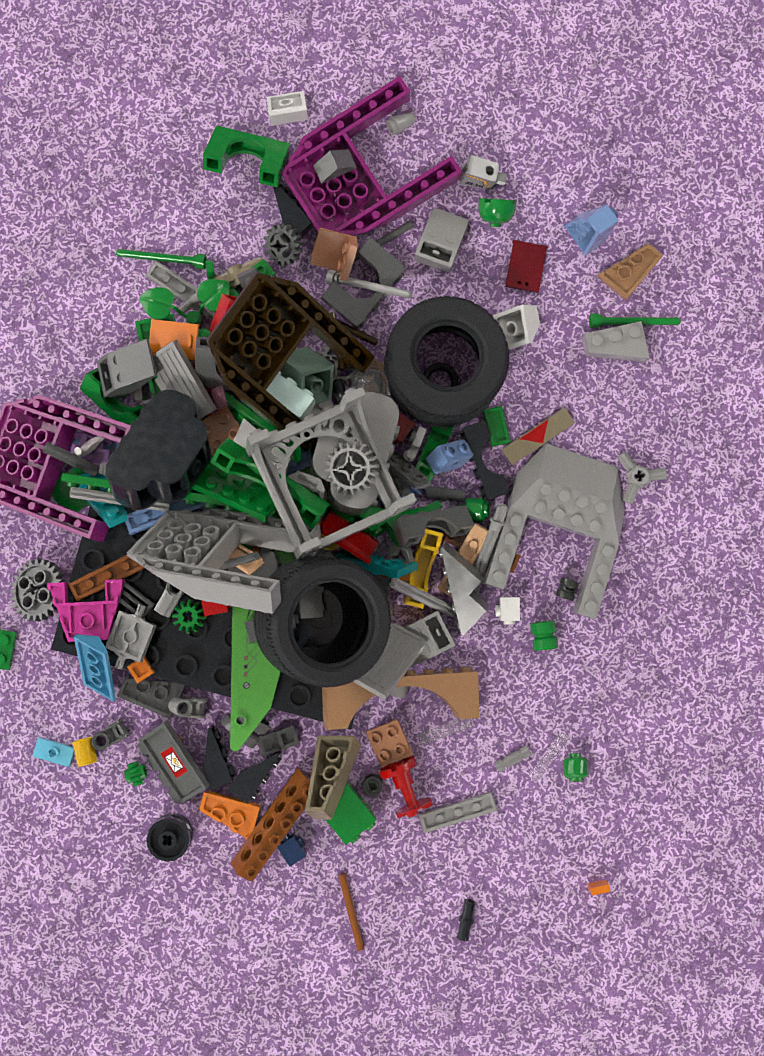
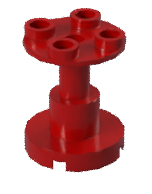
[379,756,433,818]

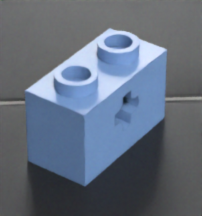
[426,439,474,475]

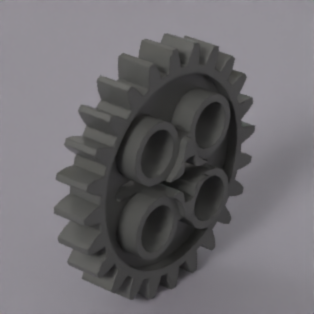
[10,559,67,622]

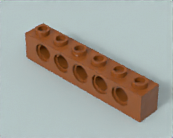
[230,768,311,882]

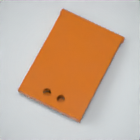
[149,319,199,360]

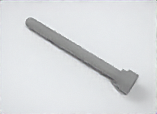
[326,269,412,298]

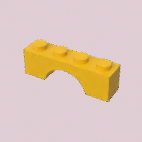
[402,529,443,609]

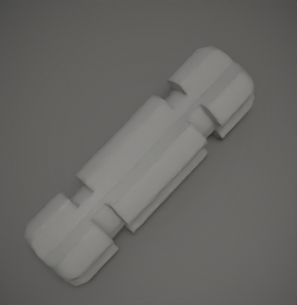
[494,746,531,772]

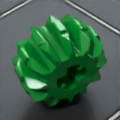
[172,600,207,633]

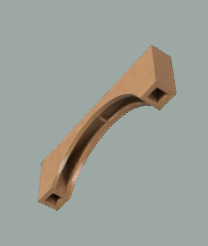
[322,666,479,730]

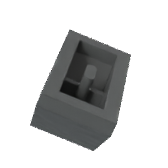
[313,150,357,184]

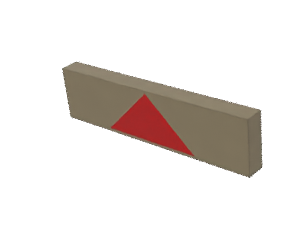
[501,407,575,466]

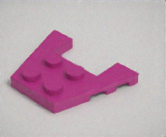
[47,579,125,642]

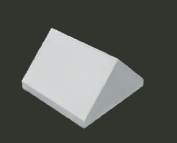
[267,91,308,126]

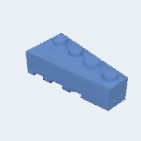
[564,205,619,256]

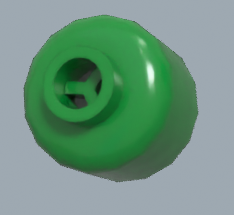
[461,497,490,522]
[563,753,589,782]

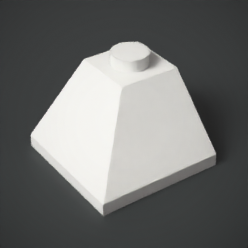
[493,305,540,350]

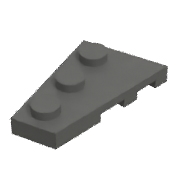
[117,678,186,719]

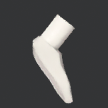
[74,436,104,457]

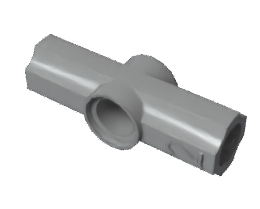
[154,583,184,618]

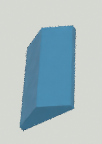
[74,634,116,702]

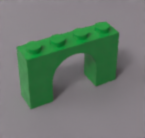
[203,125,290,187]

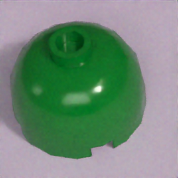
[478,198,517,227]

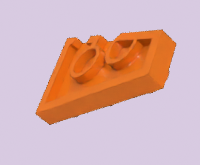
[199,789,261,840]

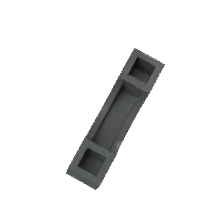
[392,505,474,547]

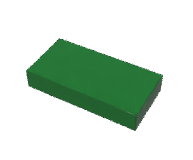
[483,405,511,447]

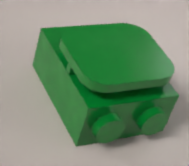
[325,780,377,845]

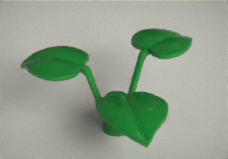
[139,279,230,361]

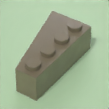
[305,736,361,820]

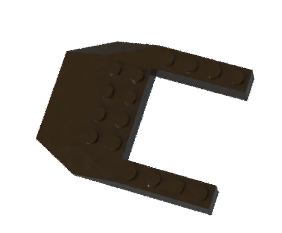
[206,272,375,451]

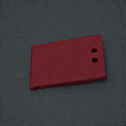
[505,240,548,293]

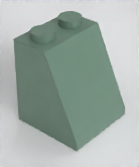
[280,347,334,404]

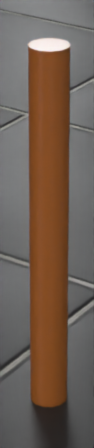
[338,872,365,951]

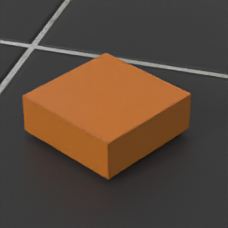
[127,657,155,683]
[587,880,610,896]

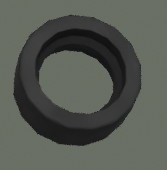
[423,362,458,387]

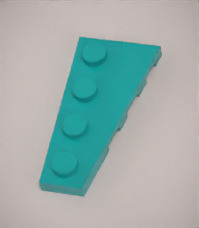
[77,471,128,528]
[333,549,418,579]

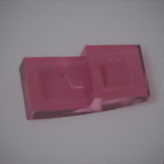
[208,386,228,414]

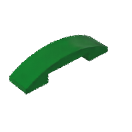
[416,426,454,481]

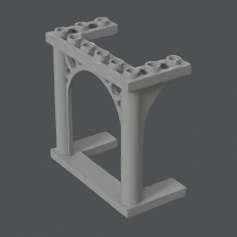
[246,387,417,560]

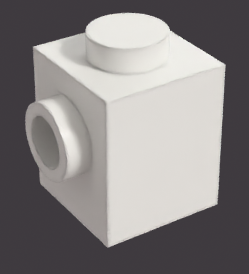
[495,597,520,625]

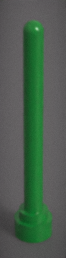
[116,249,207,270]
[589,313,681,329]

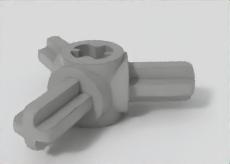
[617,452,667,504]

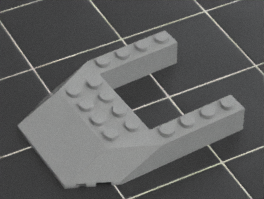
[482,443,625,619]
[127,507,321,614]

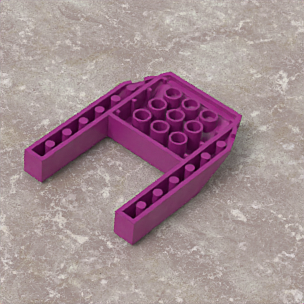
[281,76,462,235]
[0,395,131,542]

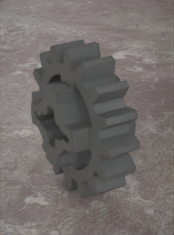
[263,223,303,266]

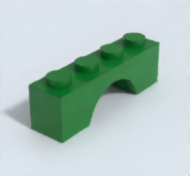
[80,368,143,425]

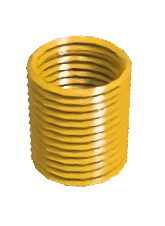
[72,737,98,767]

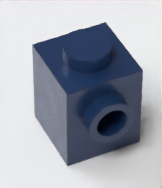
[277,832,307,867]

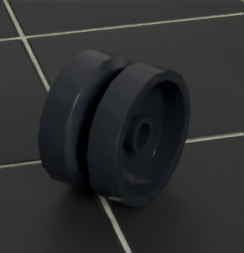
[146,813,194,862]

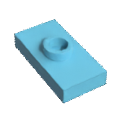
[33,737,75,767]

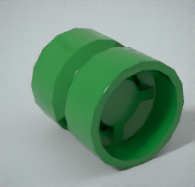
[530,621,558,651]

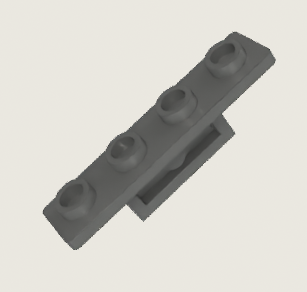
[387,450,432,497]

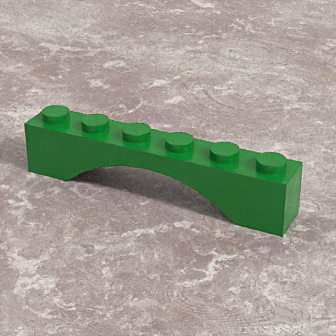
[210,438,329,529]

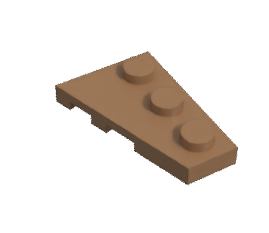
[596,244,663,301]

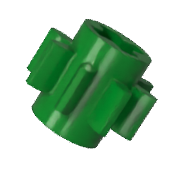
[124,761,148,787]

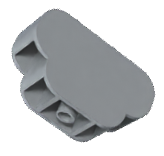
[310,392,400,516]

